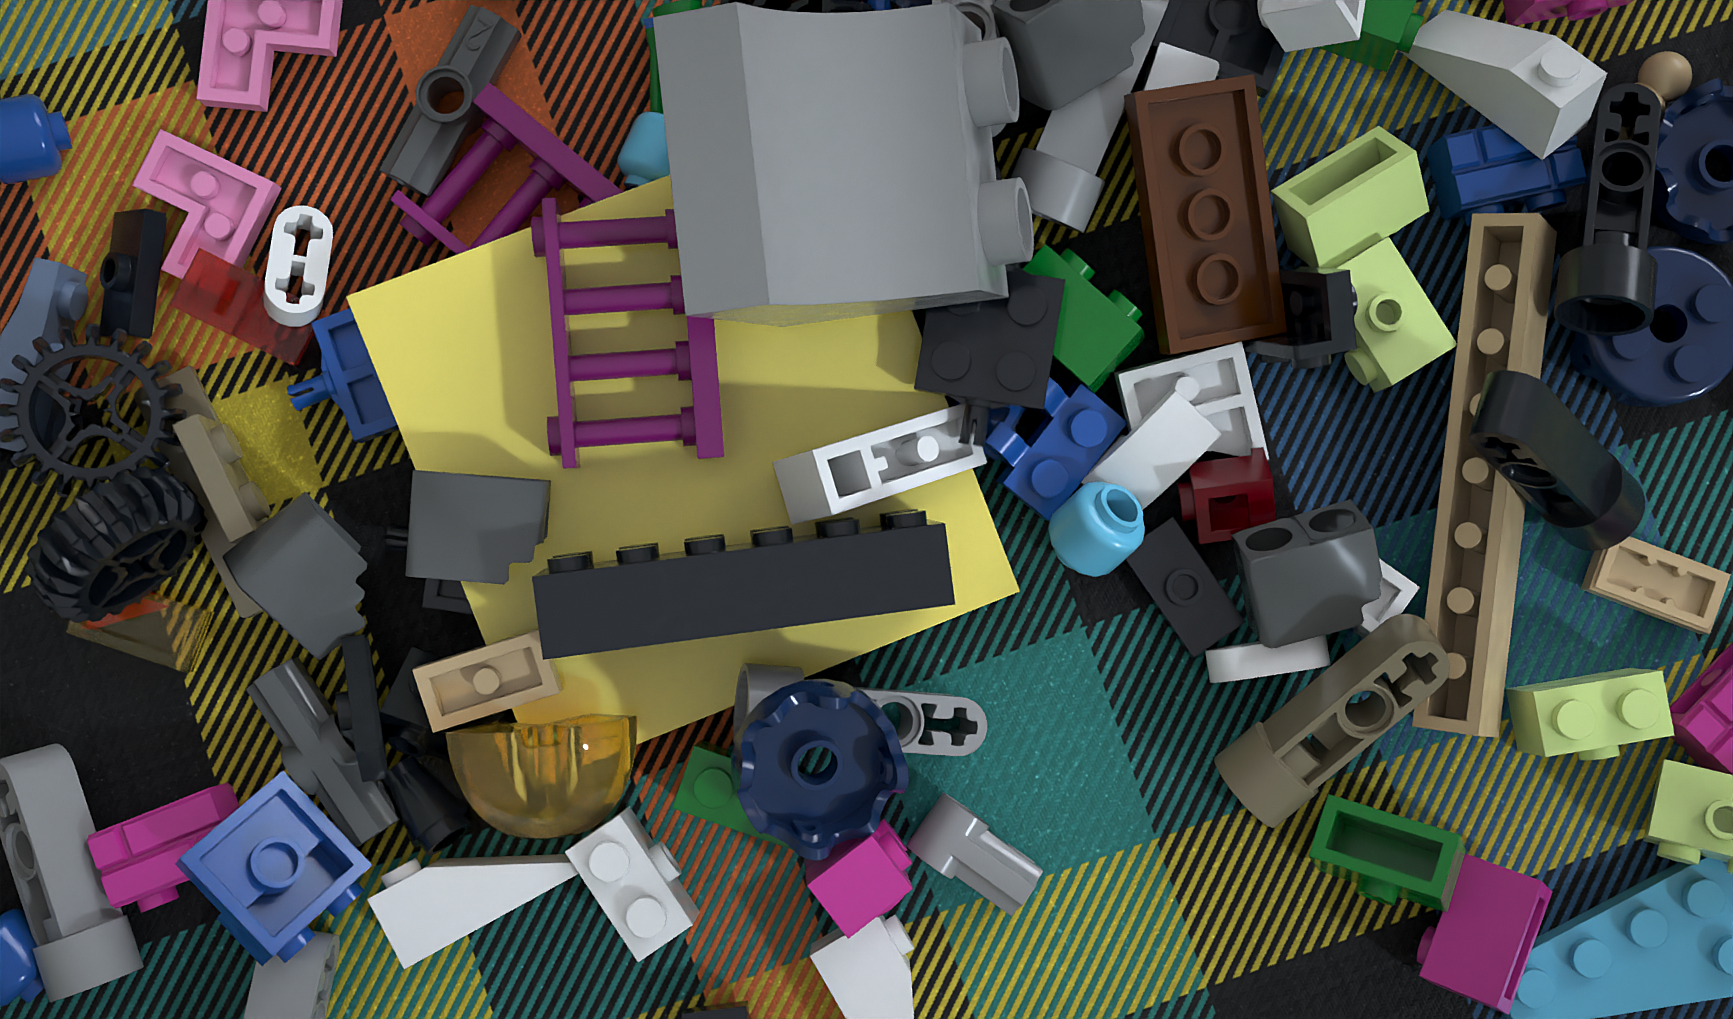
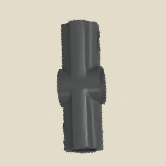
[379,5,522,198]
[246,657,401,848]

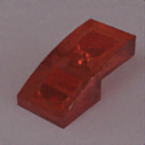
[169,248,326,367]

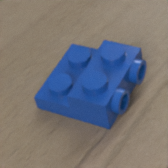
[175,771,372,966]

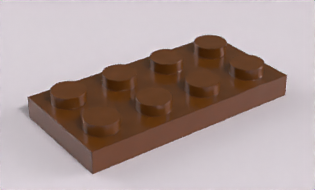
[1124,74,1287,354]

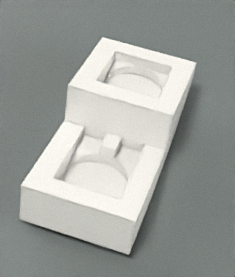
[1081,389,1222,510]

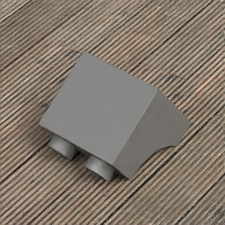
[653,2,1034,327]

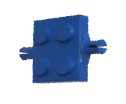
[287,308,399,443]

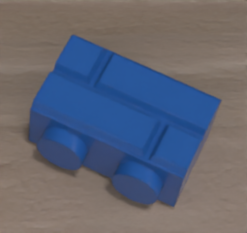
[1427,124,1587,226]

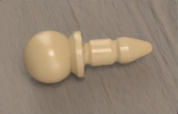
[1618,51,1692,140]

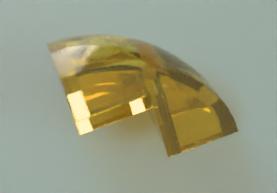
[446,713,637,840]

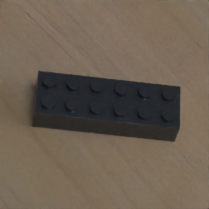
[532,509,955,660]

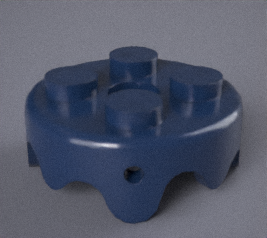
[1651,78,1733,245]
[1570,246,1733,407]
[731,679,909,860]

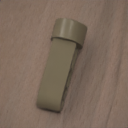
[1214,614,1450,828]

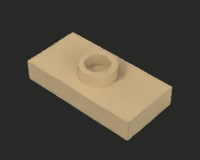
[1581,536,1731,634]

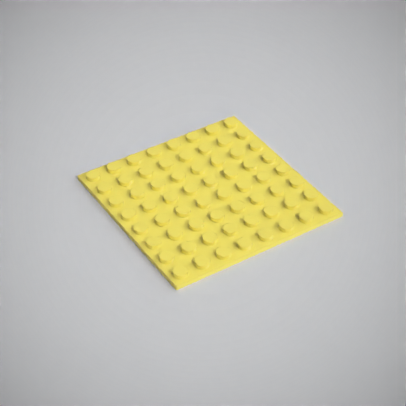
[346,175,1020,783]

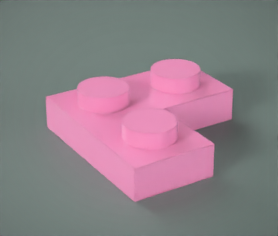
[196,0,343,112]
[132,129,282,300]

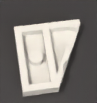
[1114,341,1269,460]

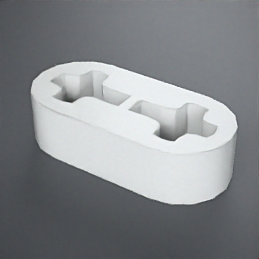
[263,206,333,327]
[1205,635,1331,683]

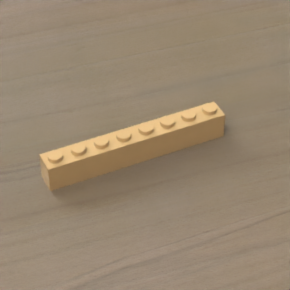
[1412,213,1557,737]

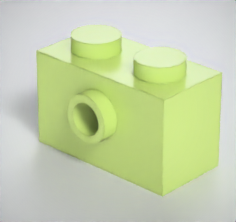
[1271,126,1429,269]
[1336,236,1457,393]
[1506,668,1675,760]
[1643,759,1733,875]

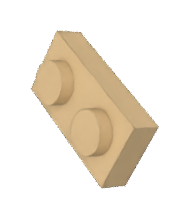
[412,628,563,733]

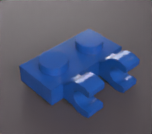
[985,378,1128,522]

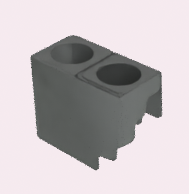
[990,0,1145,111]
[405,470,551,585]
[222,492,367,660]
[1231,499,1383,648]

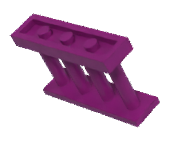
[390,82,623,255]
[531,198,724,469]

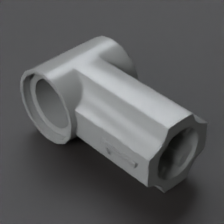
[906,792,1043,916]

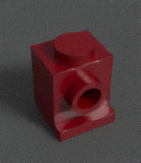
[1177,447,1276,544]

